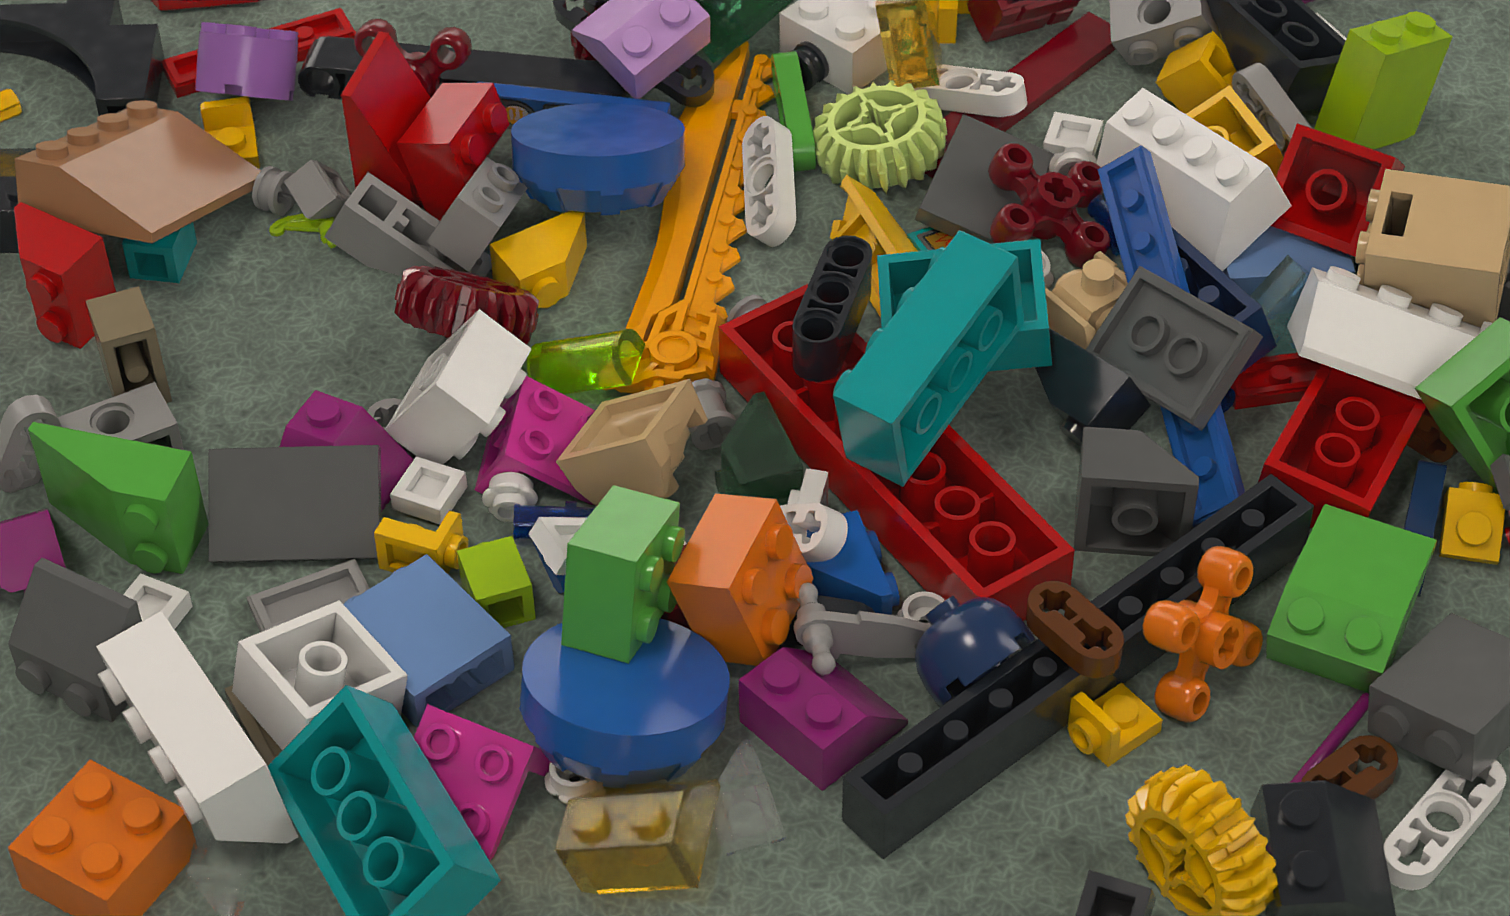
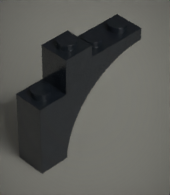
[0,0,165,116]

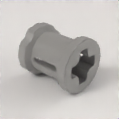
[690,378,739,450]

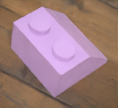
[572,0,710,99]

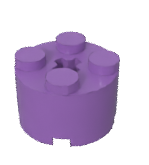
[195,22,298,101]

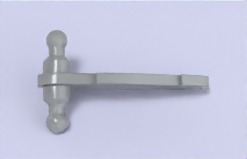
[793,582,931,675]

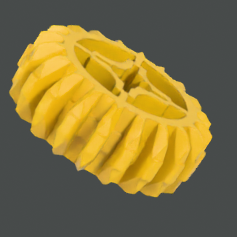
[1125,764,1278,916]

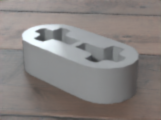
[0,395,61,493]

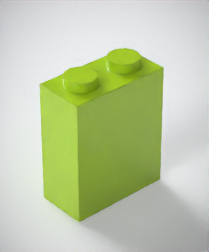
[1314,11,1453,150]

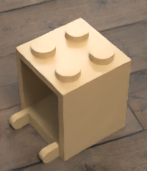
[1355,169,1510,328]

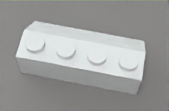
[1096,88,1292,271]
[1287,266,1492,400]
[96,611,298,843]

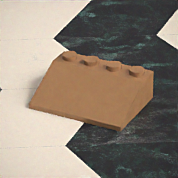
[15,100,261,243]

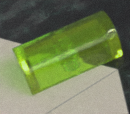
[527,329,646,394]

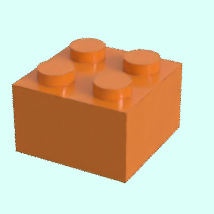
[667,493,814,666]
[8,759,198,916]

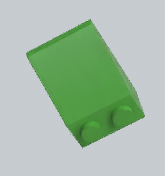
[1415,317,1510,511]
[28,422,208,574]
[1266,504,1437,693]

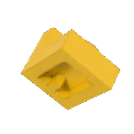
[200,96,260,168]
[374,510,469,574]
[1067,683,1163,767]

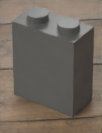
[1368,613,1510,782]

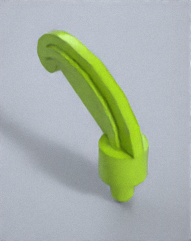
[269,214,336,249]

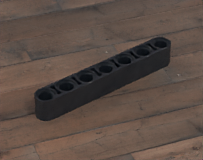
[298,36,631,100]

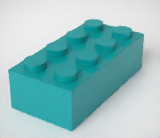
[833,230,1024,487]
[267,685,501,916]

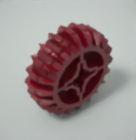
[394,265,539,345]

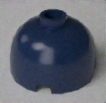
[915,596,1036,708]

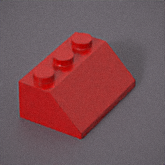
[1258,364,1427,528]

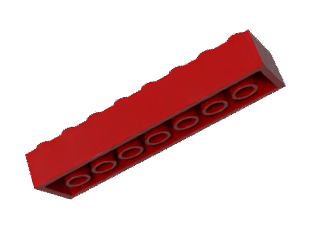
[718,284,1075,621]

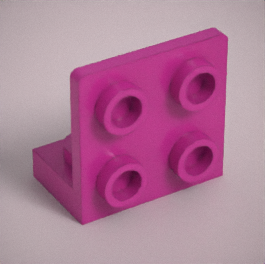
[475,376,595,505]
[414,704,550,860]

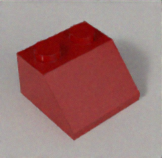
[397,83,510,221]
[1271,123,1405,257]
[14,202,116,349]

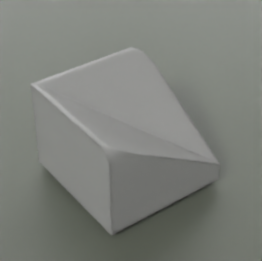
[284,159,351,220]

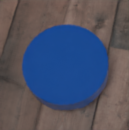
[511,103,685,215]
[520,619,730,788]

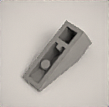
[324,172,492,277]

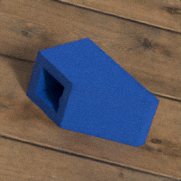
[806,510,900,615]

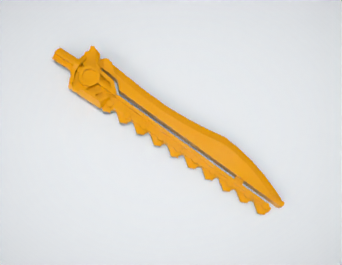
[600,39,774,394]

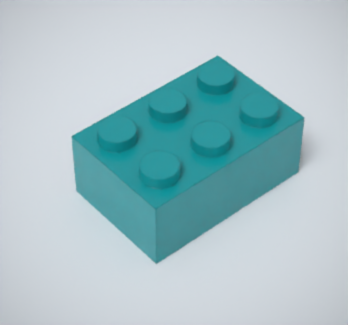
[877,239,1052,372]

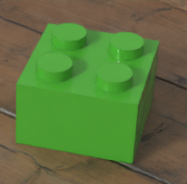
[561,485,685,663]

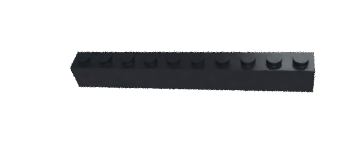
[842,474,1314,859]

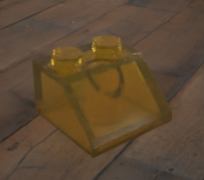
[555,779,721,894]

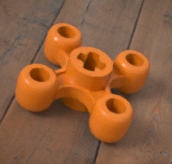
[1143,546,1263,723]

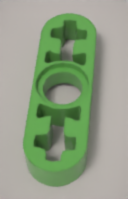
[771,51,816,172]

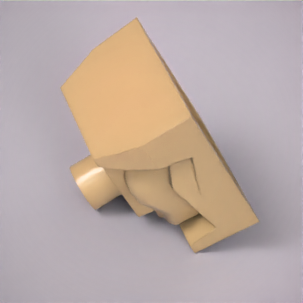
[1045,251,1128,350]
[556,379,708,506]

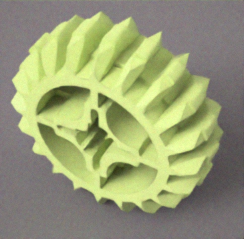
[813,80,947,193]

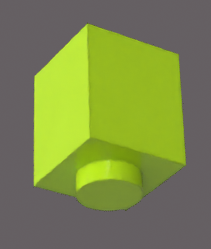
[457,536,536,628]

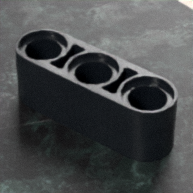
[792,235,872,382]

